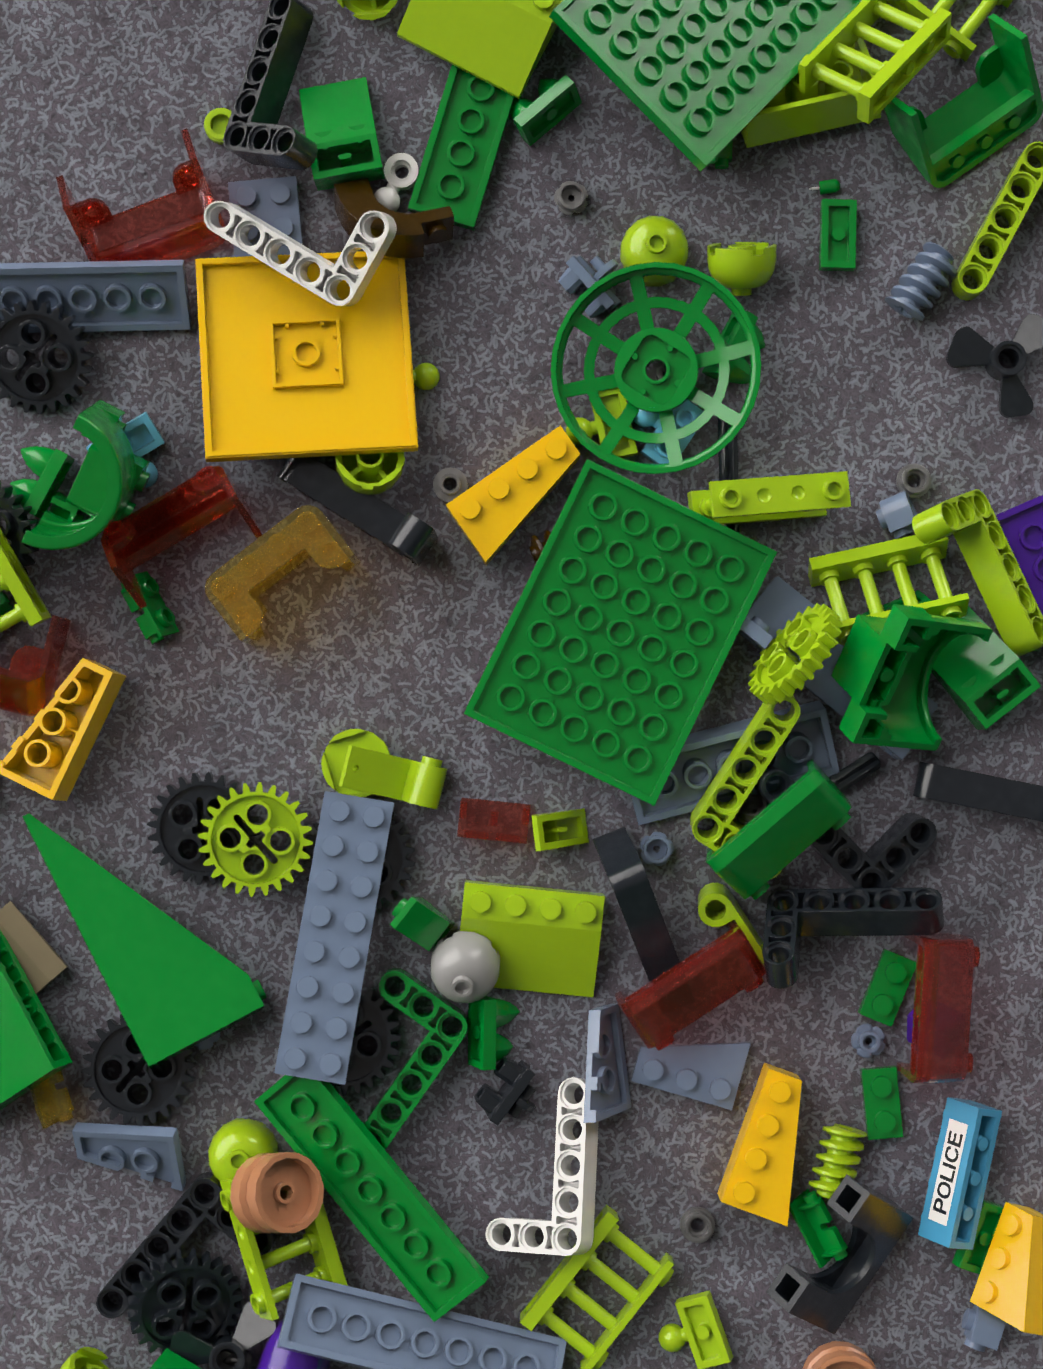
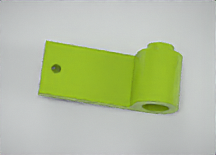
[339,745,448,809]
[698,883,764,965]

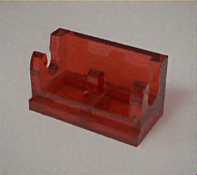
[457,798,530,844]

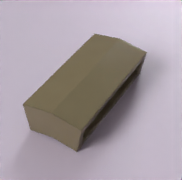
[0,901,69,994]

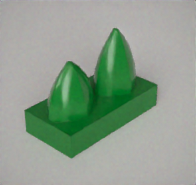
[510,75,582,146]
[702,311,765,384]
[10,446,75,519]
[468,996,520,1071]

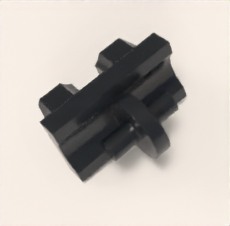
[474,1056,536,1126]

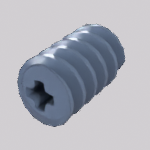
[885,242,957,321]

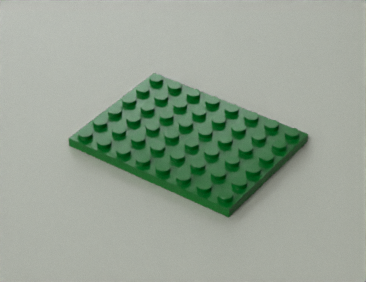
[549,0,861,172]
[464,459,777,806]

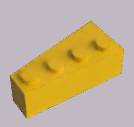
[446,425,580,566]
[0,658,126,801]
[717,1062,802,1226]

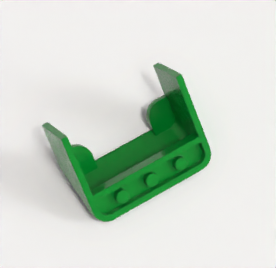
[884,13,1043,188]
[706,759,852,900]

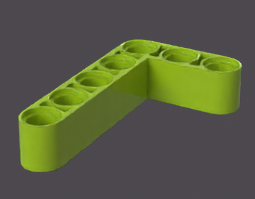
[951,141,1043,301]
[912,489,1043,657]
[690,695,800,879]

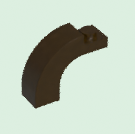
[334,178,454,258]

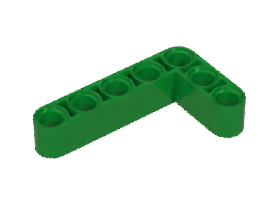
[364,968,468,1150]

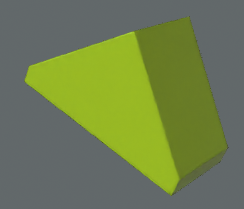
[531,808,589,851]

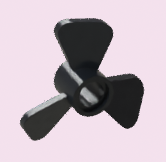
[946,314,1043,418]
[170,1301,277,1369]

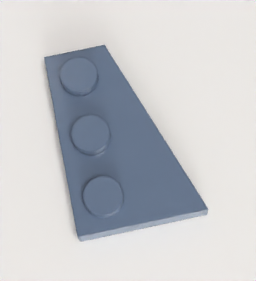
[583,1004,632,1123]
[631,1042,751,1110]
[72,1122,186,1191]

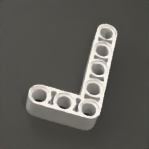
[204,201,397,306]
[485,1077,599,1256]

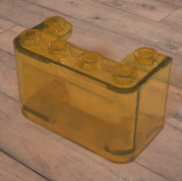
[205,505,361,645]

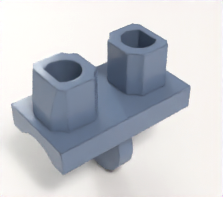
[558,255,621,318]

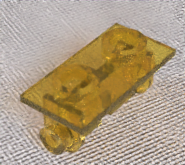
[30,1071,75,1129]

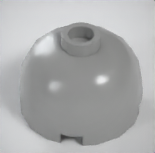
[430,931,500,1003]

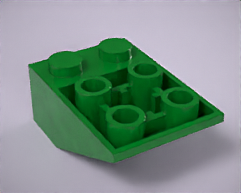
[299,77,385,191]
[931,606,1041,730]

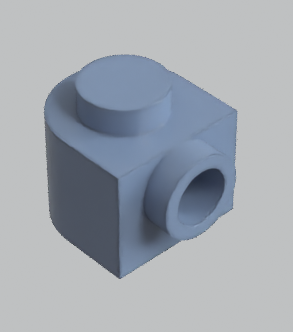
[876,490,917,539]
[962,1305,1005,1352]

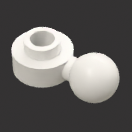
[374,153,419,212]

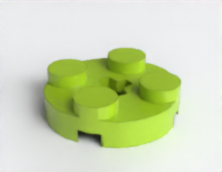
[321,729,390,797]

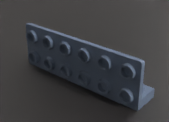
[738,576,938,760]

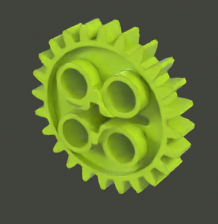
[748,603,843,705]
[198,782,313,897]

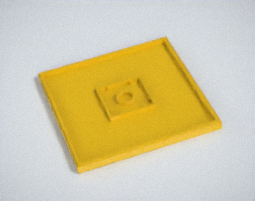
[195,251,418,462]

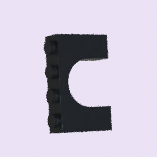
[766,1174,914,1334]

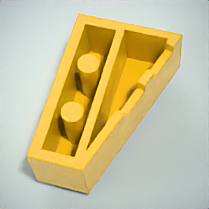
[970,1202,1043,1336]

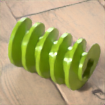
[808,1124,867,1199]

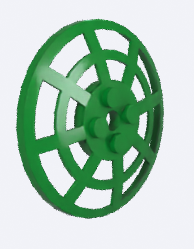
[551,262,761,475]

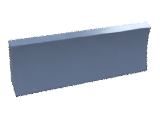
[631,700,840,825]

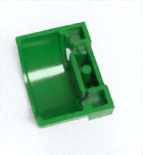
[21,400,151,550]
[831,604,993,751]

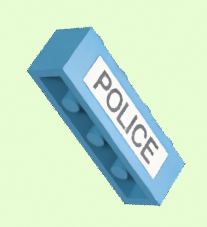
[918,1097,1002,1250]

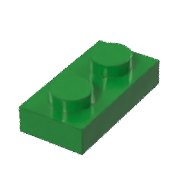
[819,199,857,271]
[858,949,918,1027]
[860,1065,903,1140]
[952,1199,1004,1274]

